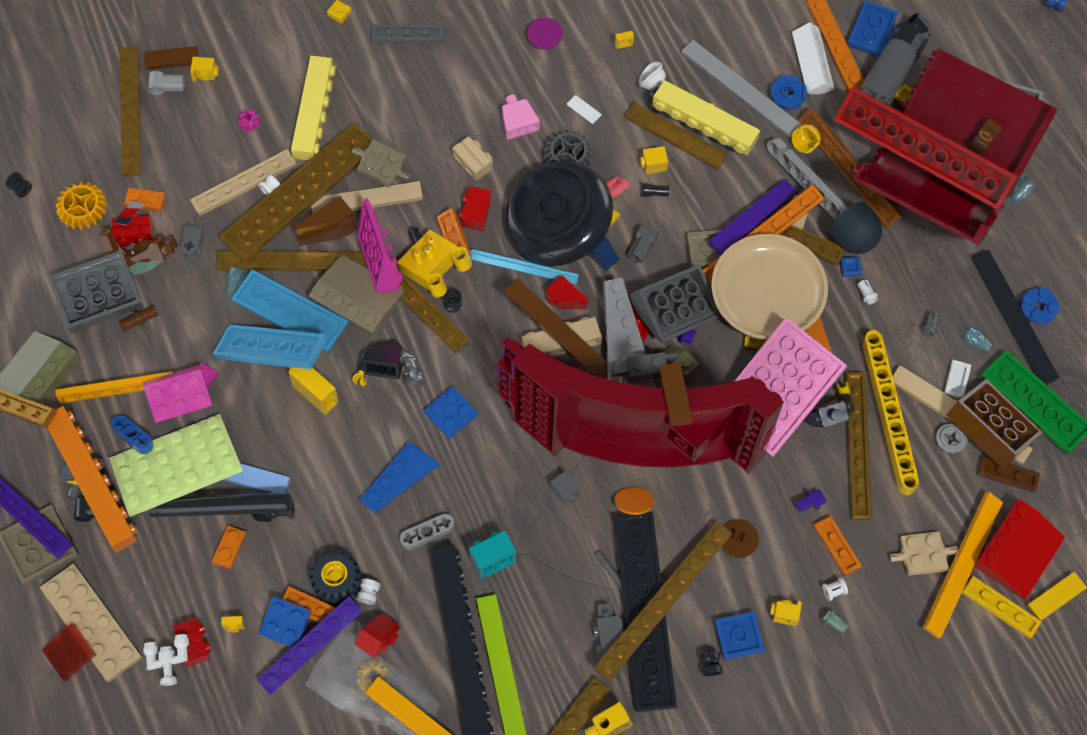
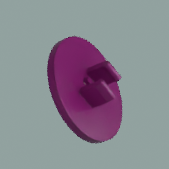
[527,18,563,50]

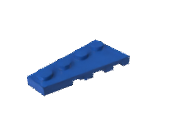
[360,441,440,514]

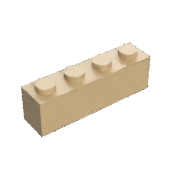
[522,317,602,357]

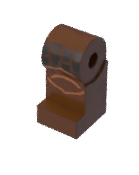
[969,118,1003,155]

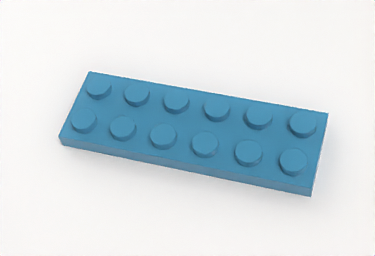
[231,269,349,354]
[213,324,327,370]

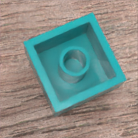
[469,531,516,580]

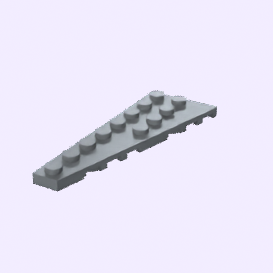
[603,278,656,388]

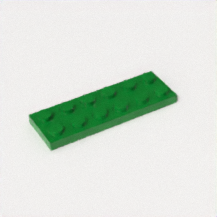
[980,350,1087,455]

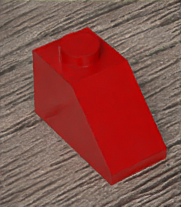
[546,275,589,310]

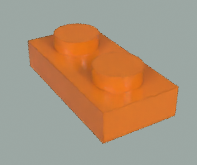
[124,188,165,212]
[212,526,247,570]

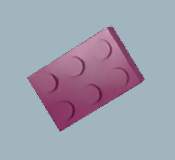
[143,365,212,423]

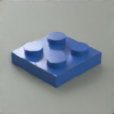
[424,386,478,440]
[259,596,312,647]
[715,612,765,661]

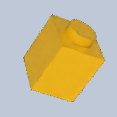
[640,146,668,174]

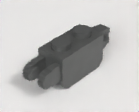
[611,352,677,382]
[593,603,624,676]

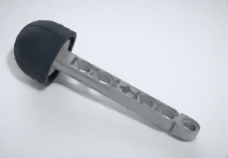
[767,138,882,254]

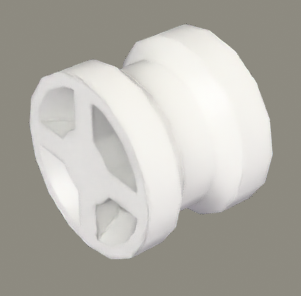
[258,175,280,196]

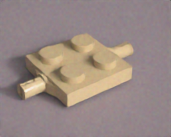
[890,532,958,576]

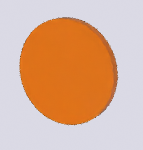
[615,487,654,515]

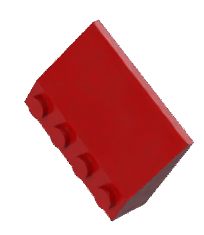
[974,498,1066,600]

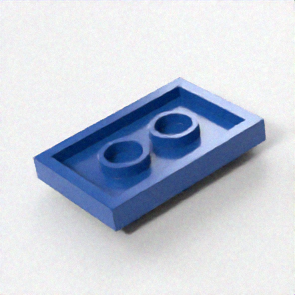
[847,0,899,57]

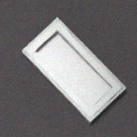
[944,360,971,400]

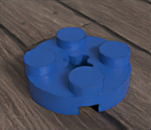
[770,75,807,110]
[1020,288,1060,326]

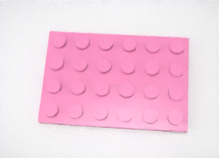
[735,317,847,457]

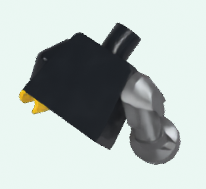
[353,340,424,388]

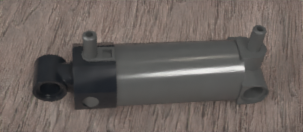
[858,13,932,105]

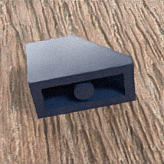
[588,237,619,272]

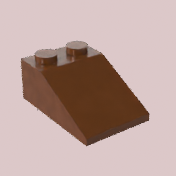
[294,196,356,246]

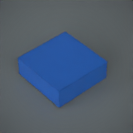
[840,256,862,277]

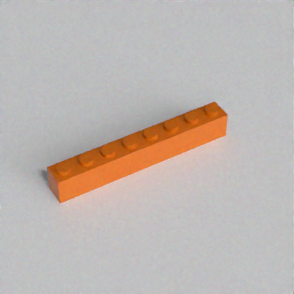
[48,406,137,553]

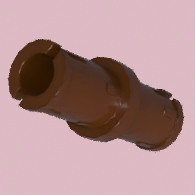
[119,305,159,332]

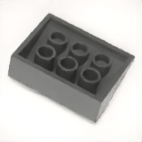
[48,250,143,334]
[629,264,721,343]

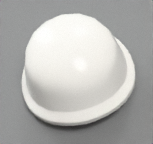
[639,62,666,91]

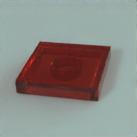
[42,623,97,682]

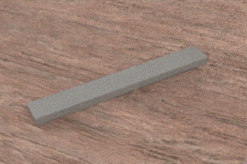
[681,40,802,139]

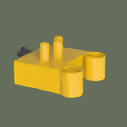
[397,227,472,297]

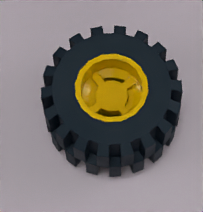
[309,550,362,606]

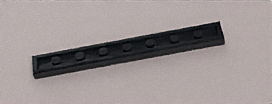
[971,250,1060,385]

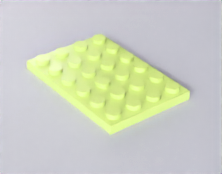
[109,414,243,517]

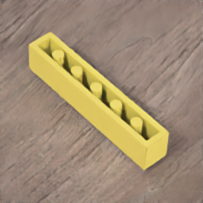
[291,56,336,161]
[652,80,760,156]

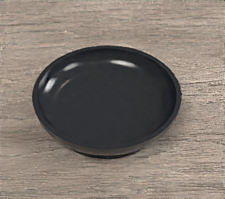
[504,161,613,266]

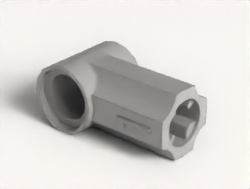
[148,71,185,95]

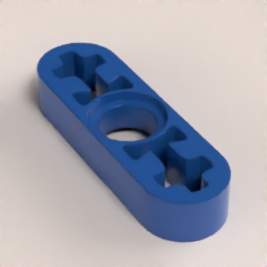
[110,415,154,454]

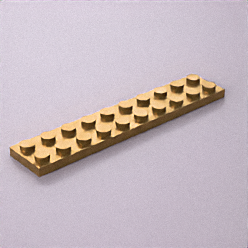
[219,122,375,262]

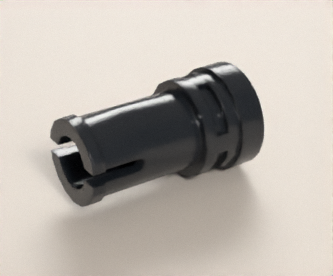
[642,182,669,197]

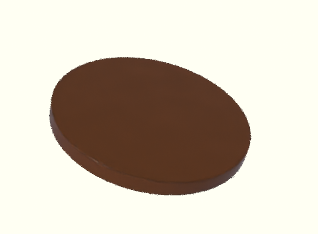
[722,519,759,558]

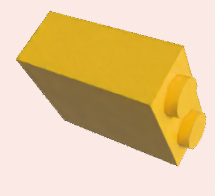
[288,367,339,415]

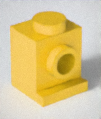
[190,57,219,82]
[770,600,802,626]

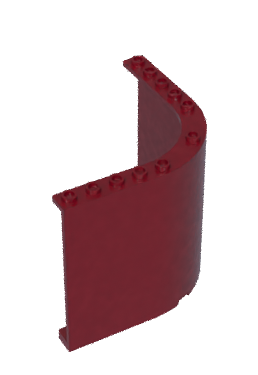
[853,48,1058,245]

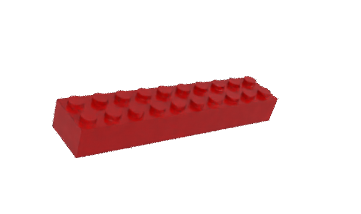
[834,87,1018,210]

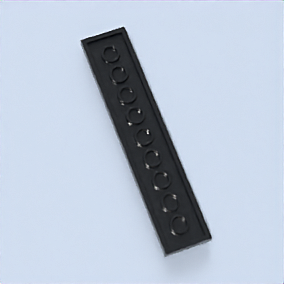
[613,512,677,713]

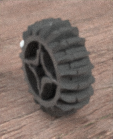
[544,130,593,166]

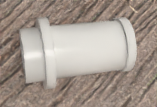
[857,280,878,305]

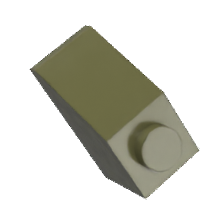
[664,345,699,383]

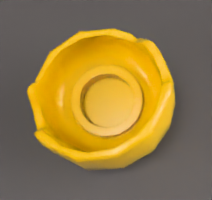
[791,124,821,154]

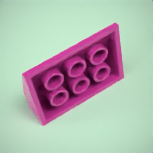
[357,198,402,293]

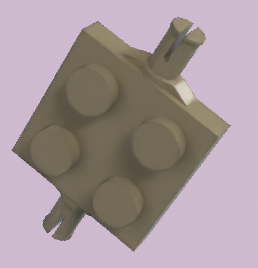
[351,139,411,187]

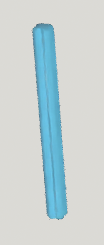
[470,249,579,284]

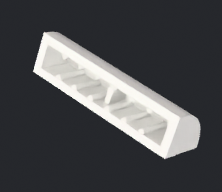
[792,22,834,94]

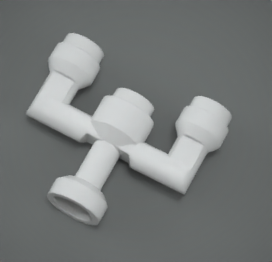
[143,634,189,686]

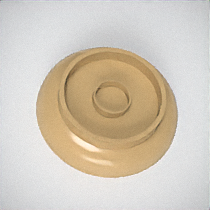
[712,234,828,341]

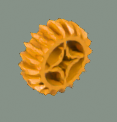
[56,181,107,231]

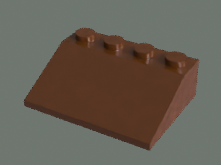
[946,379,1043,470]

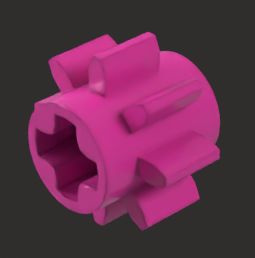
[237,109,261,132]

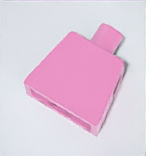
[502,95,540,140]

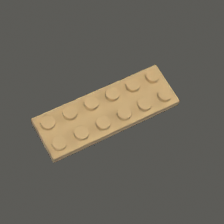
[40,563,142,683]

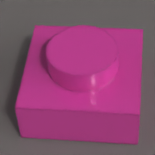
[200,363,218,388]

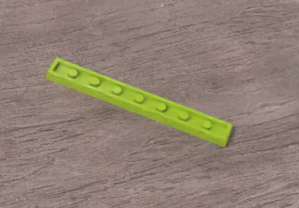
[476,594,527,735]

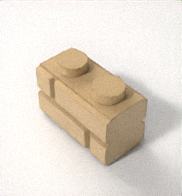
[452,136,493,181]

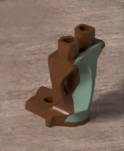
[100,228,178,275]

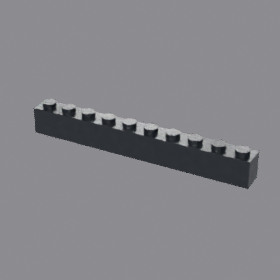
[430,544,494,735]

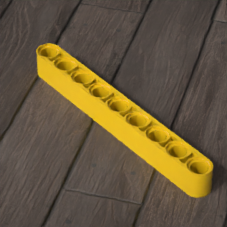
[862,330,919,496]

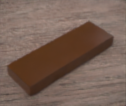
[144,46,199,70]
[659,363,692,426]
[977,456,1040,493]

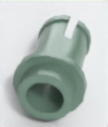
[822,610,849,634]

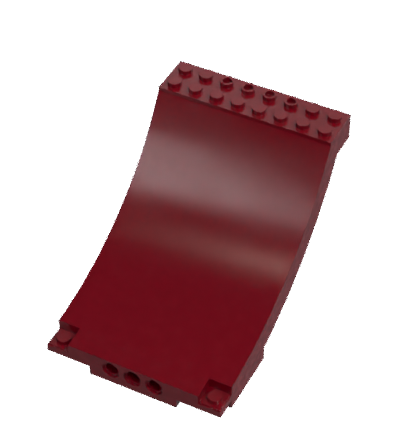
[496,337,784,474]

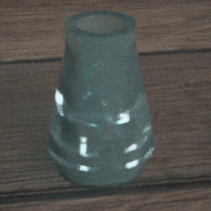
[1009,177,1036,204]
[225,267,245,296]
[963,327,993,353]

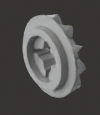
[935,424,967,454]

